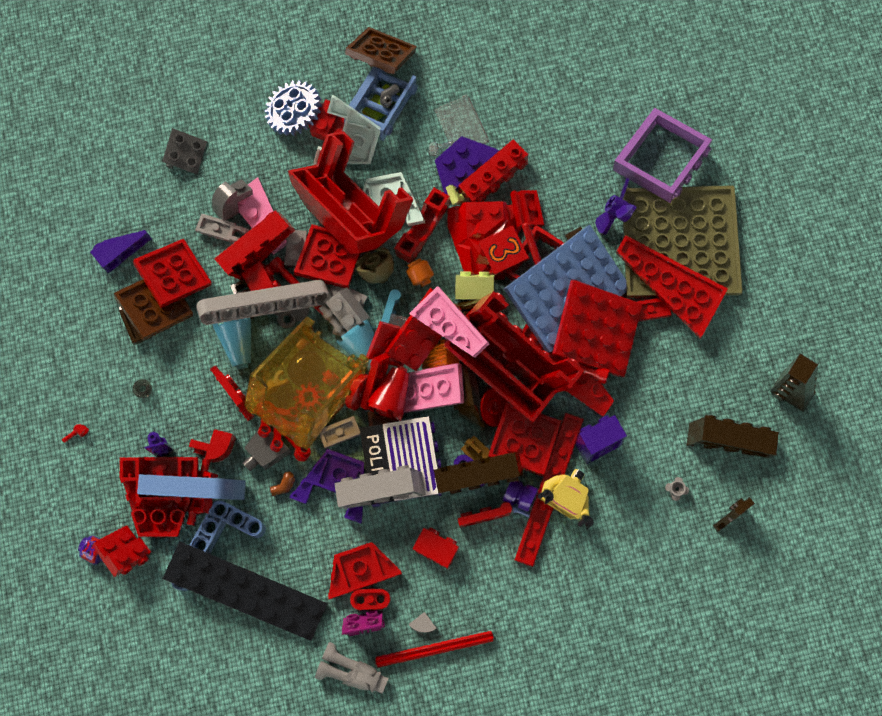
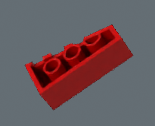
[214,210,296,280]

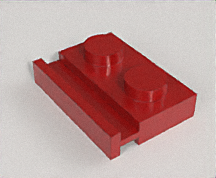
[510,190,544,228]

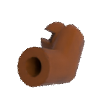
[270,471,295,496]

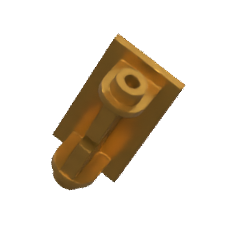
[461,436,490,460]

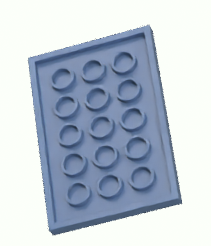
[504,225,627,353]

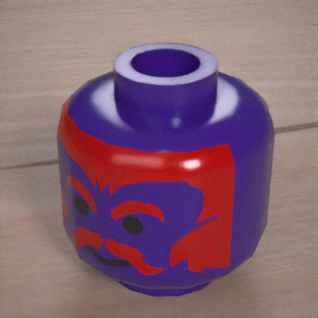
[78,535,103,565]

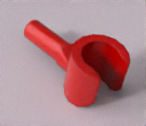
[62,424,89,443]

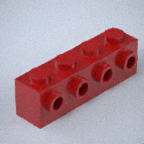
[458,139,528,202]

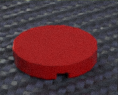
[345,373,368,410]

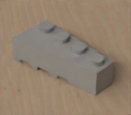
[335,465,426,509]

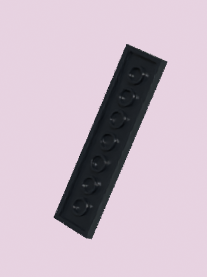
[162,541,327,641]

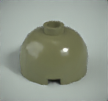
[356,248,394,284]

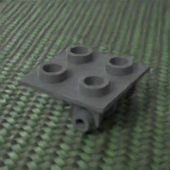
[162,128,207,174]

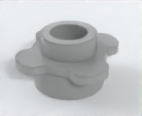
[665,477,689,501]

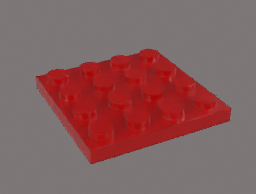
[552,280,642,378]

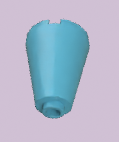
[213,318,251,370]
[336,320,375,371]

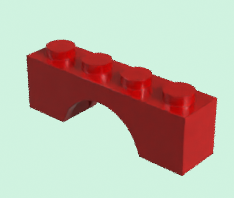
[394,187,451,263]

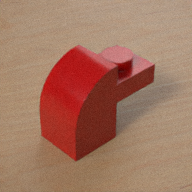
[189,429,236,463]

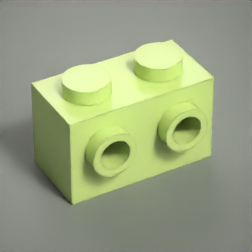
[455,271,494,300]

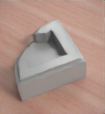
[409,612,437,633]

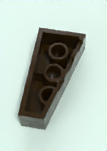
[770,354,818,412]

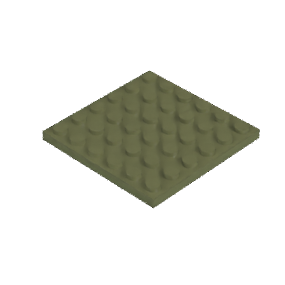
[621,186,742,298]

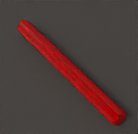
[375,631,494,668]

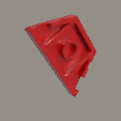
[328,542,402,600]

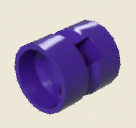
[503,480,538,512]

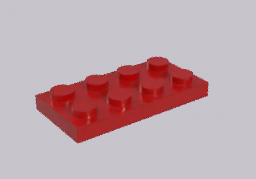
[385,288,462,371]

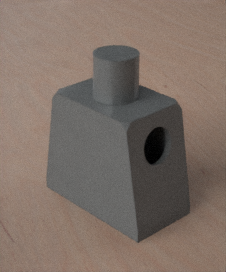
[243,430,291,472]

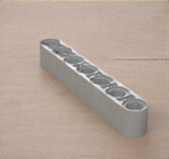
[196,280,331,325]

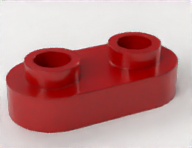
[350,589,391,610]

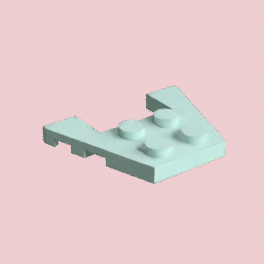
[313,95,381,164]
[363,172,425,226]

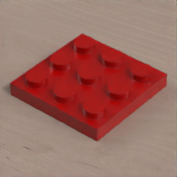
[294,224,361,289]
[133,238,212,308]
[488,402,561,476]

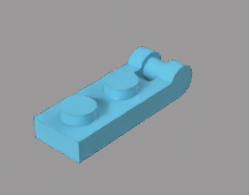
[381,289,401,323]

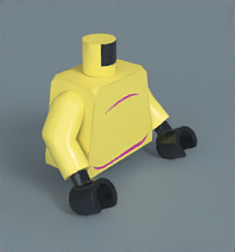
[538,469,593,530]

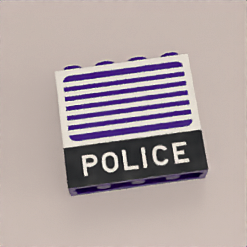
[360,416,442,507]

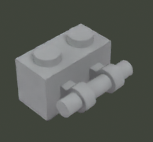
[319,287,370,337]

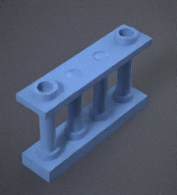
[344,67,418,141]

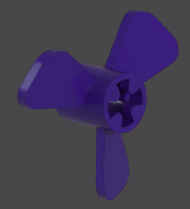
[595,178,637,235]

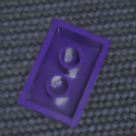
[575,415,627,464]

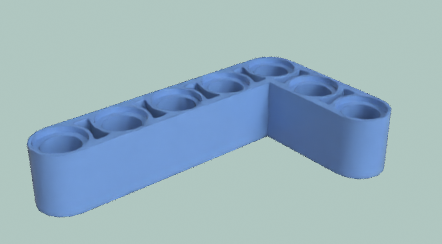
[137,474,246,500]
[171,500,266,591]

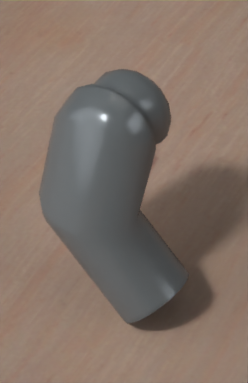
[380,84,399,107]

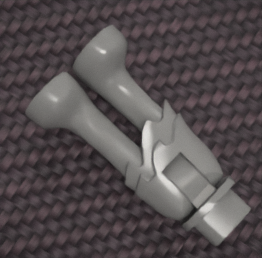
[315,642,389,694]

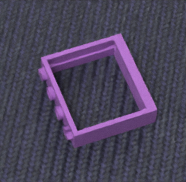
[613,108,712,203]

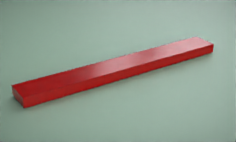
[514,413,584,567]

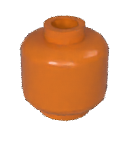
[406,258,434,287]

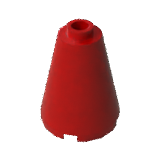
[365,365,410,421]

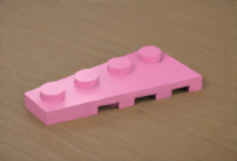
[238,177,287,255]
[409,286,489,357]

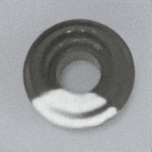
[133,379,152,398]

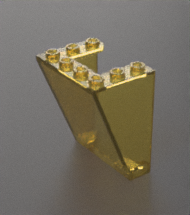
[244,317,370,450]

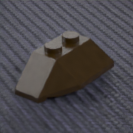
[454,361,485,431]

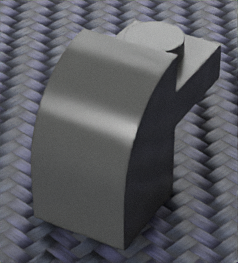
[212,179,253,221]

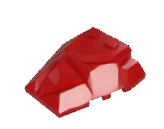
[447,201,522,280]
[119,457,198,537]

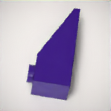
[90,230,152,274]

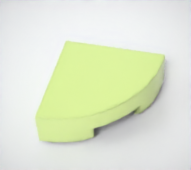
[446,185,466,205]

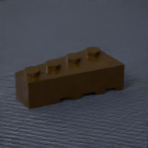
[687,415,779,458]
[434,451,523,494]

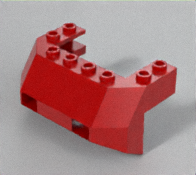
[288,131,413,254]
[443,291,584,423]

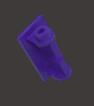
[145,432,174,457]

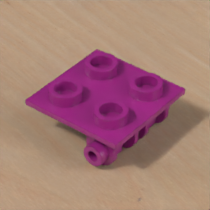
[342,610,385,636]

